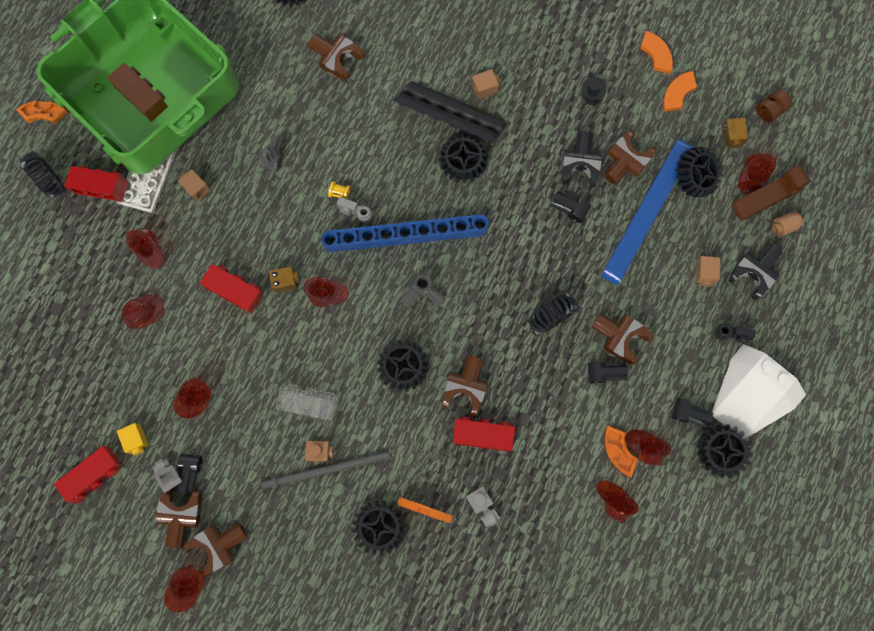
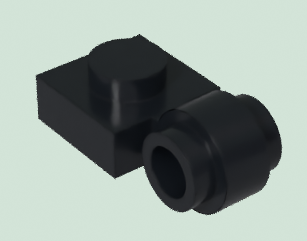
[714,324,756,343]

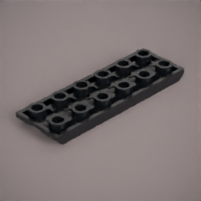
[393,81,506,143]

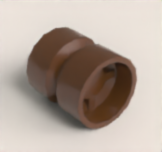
[756,89,793,123]

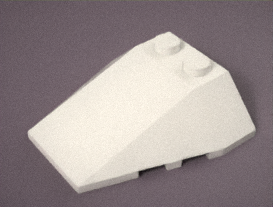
[712,344,806,439]

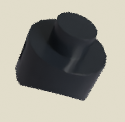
[581,77,606,105]

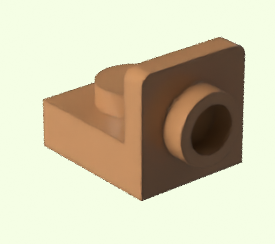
[305,441,334,462]

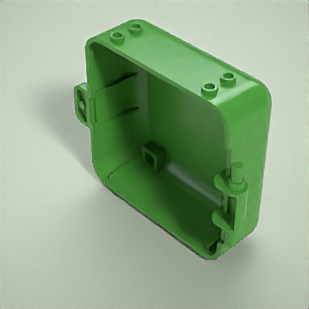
[37,0,239,174]

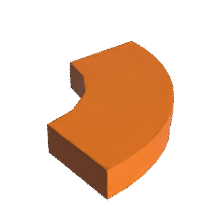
[640,31,673,74]
[663,71,697,112]
[16,101,68,124]
[604,425,638,477]
[397,497,453,523]

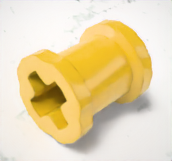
[328,181,351,200]

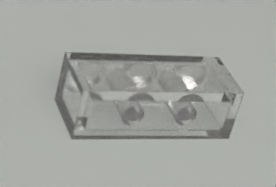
[275,384,340,423]

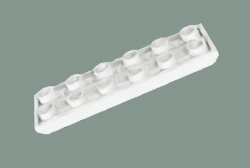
[117,149,178,213]

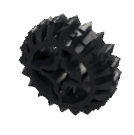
[439,134,488,183]
[675,147,722,198]
[20,151,65,199]
[528,293,579,334]
[377,340,429,392]
[697,424,753,478]
[352,500,407,556]

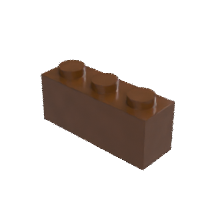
[107,63,168,122]

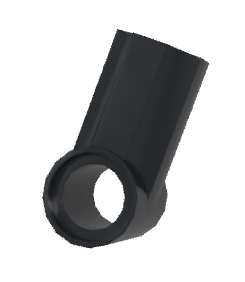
[551,191,591,223]
[588,362,628,384]
[671,398,714,429]
[175,453,202,494]

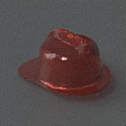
[738,153,777,194]
[126,228,164,269]
[303,277,349,307]
[121,294,165,329]
[173,376,211,419]
[625,429,672,466]
[597,480,639,524]
[164,564,204,612]

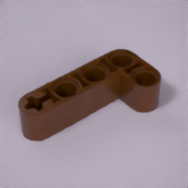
[731,165,811,222]

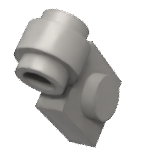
[337,197,372,223]
[152,459,182,493]
[466,487,500,527]

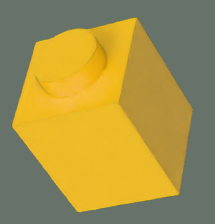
[117,423,149,456]

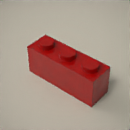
[64,165,129,202]
[200,264,263,314]
[453,416,515,452]
[54,446,123,504]

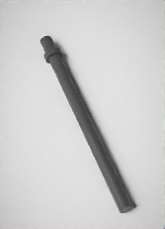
[261,451,390,489]

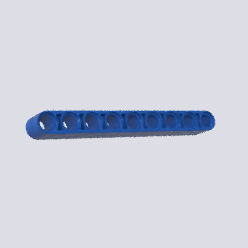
[601,138,694,286]
[321,215,489,252]

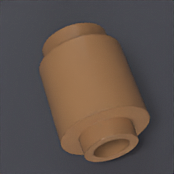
[772,212,803,236]

